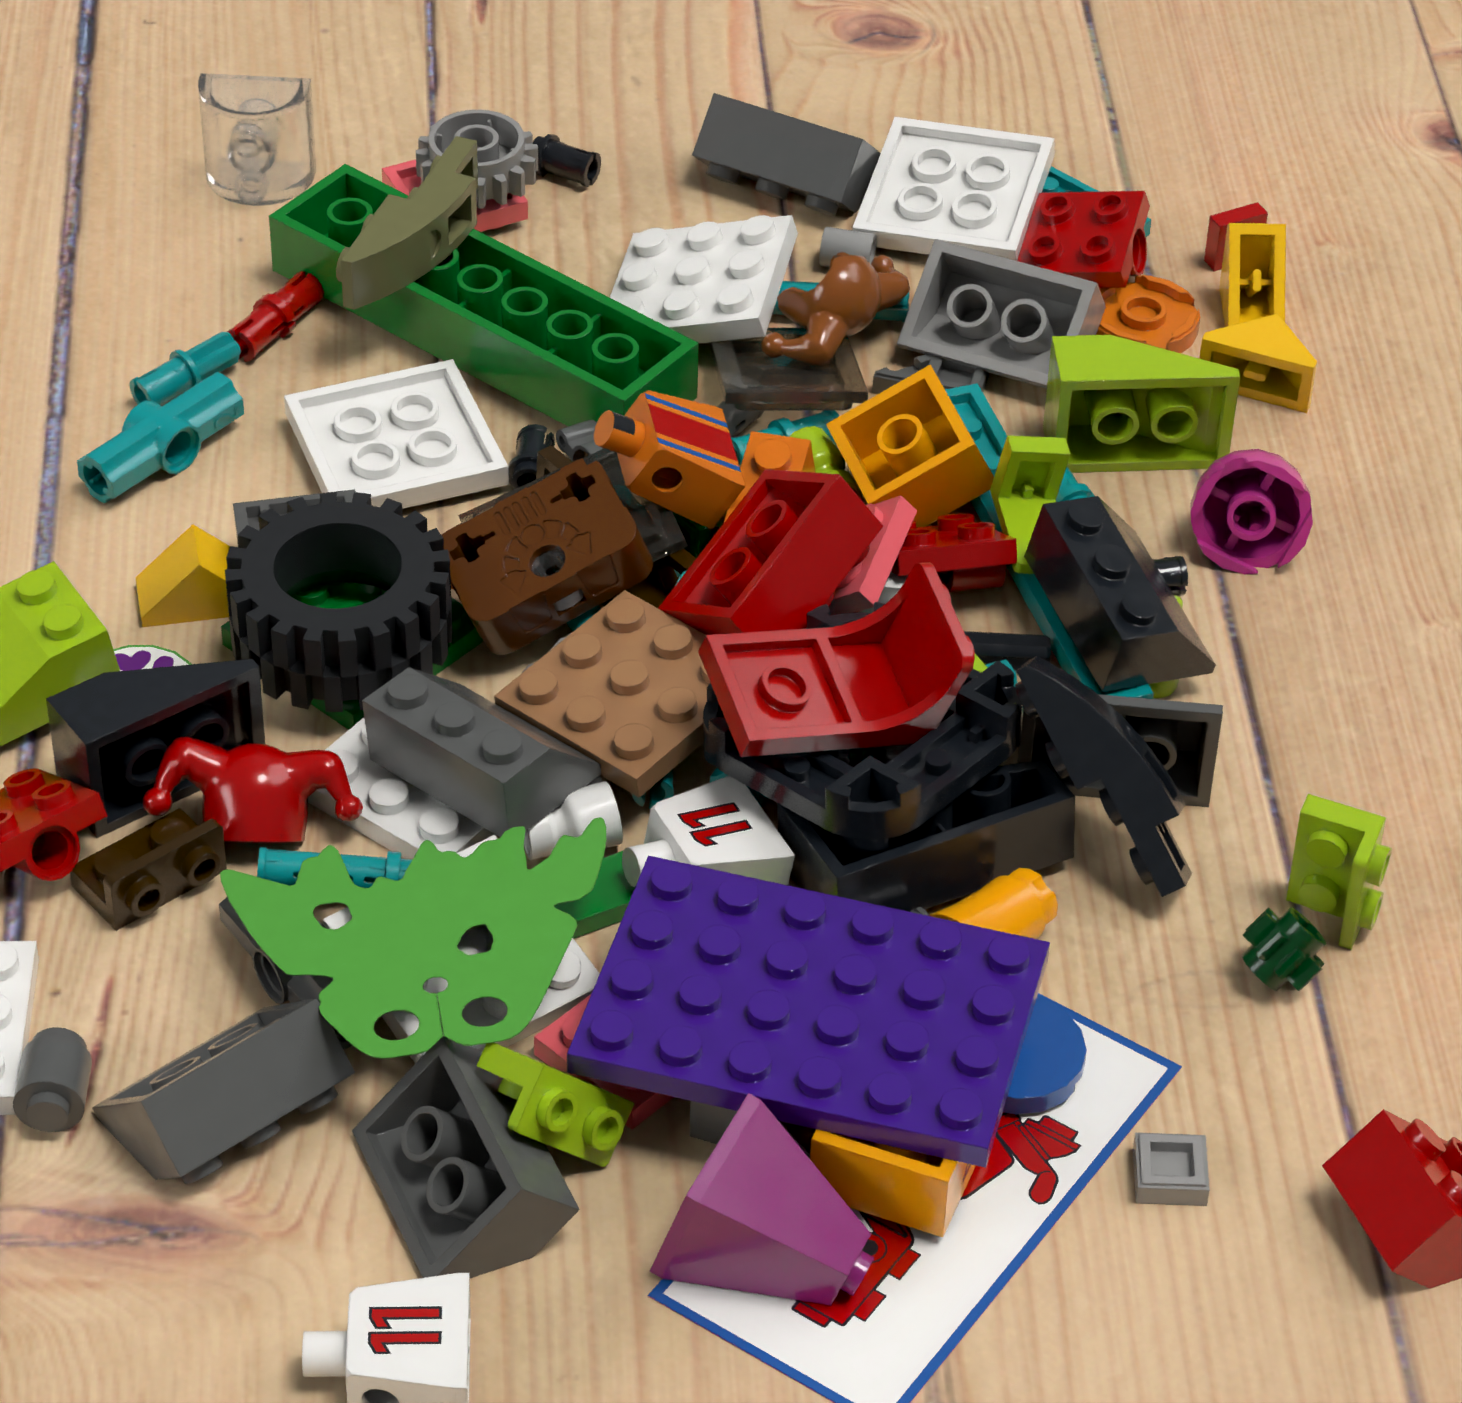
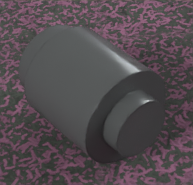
[13,1027,92,1132]

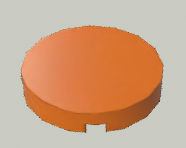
[1096,275,1200,353]

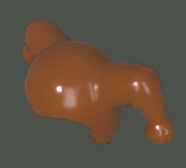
[761,252,910,366]

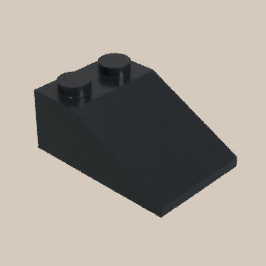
[46,659,265,838]

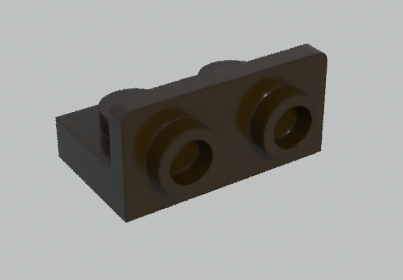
[70,808,227,931]

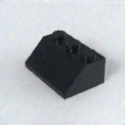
[1024,496,1216,692]

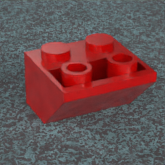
[1322,1109,1462,1289]

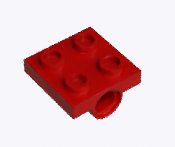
[1017,191,1150,288]
[891,513,1017,592]
[0,768,107,881]

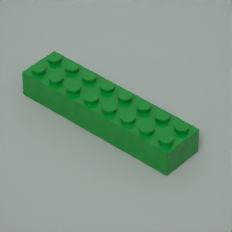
[269,164,699,427]

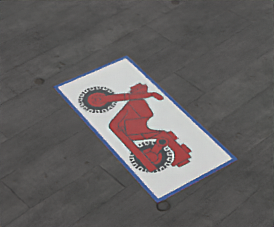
[648,993,1182,1403]

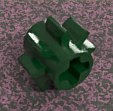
[1242,908,1326,991]

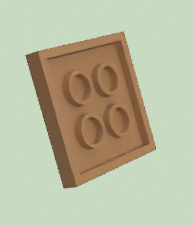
[494,590,710,797]

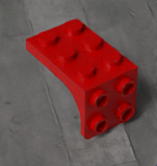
[698,562,975,757]

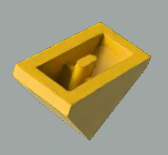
[1219,223,1286,327]
[1199,313,1317,413]
[135,524,230,627]

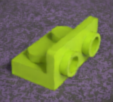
[1286,794,1392,950]
[476,1042,635,1167]

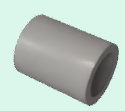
[819,227,876,267]

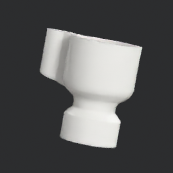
[524,775,623,860]

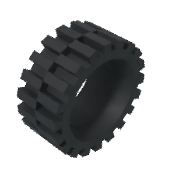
[225,492,453,712]

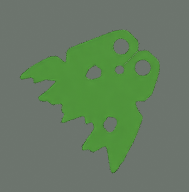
[220,817,606,1059]

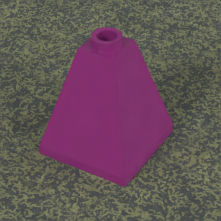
[650,1093,874,1305]

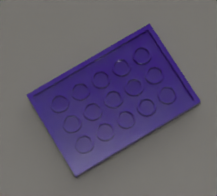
[567,855,1050,1168]

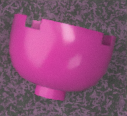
[1190,449,1313,575]

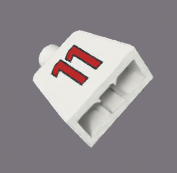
[622,776,795,887]
[302,1273,471,1403]

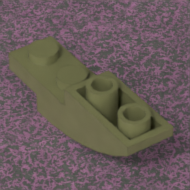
[336,136,478,309]

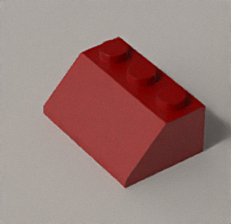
[658,469,883,635]

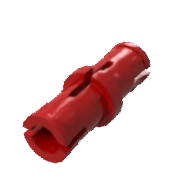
[227,271,324,362]

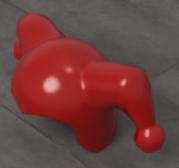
[143,737,363,842]

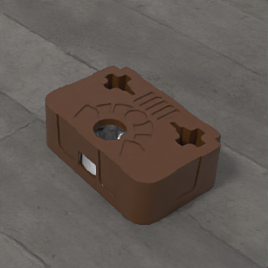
[442,458,653,655]

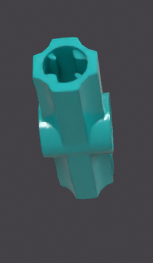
[77,372,244,504]

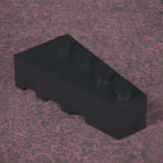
[777,759,1075,912]

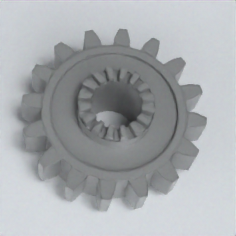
[416,110,538,208]

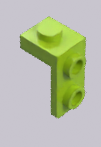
[990,435,1071,574]

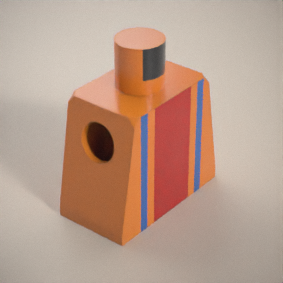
[594,390,745,529]

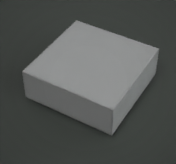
[1133,1133,1210,1206]

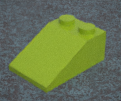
[1043,335,1240,473]
[0,561,120,747]

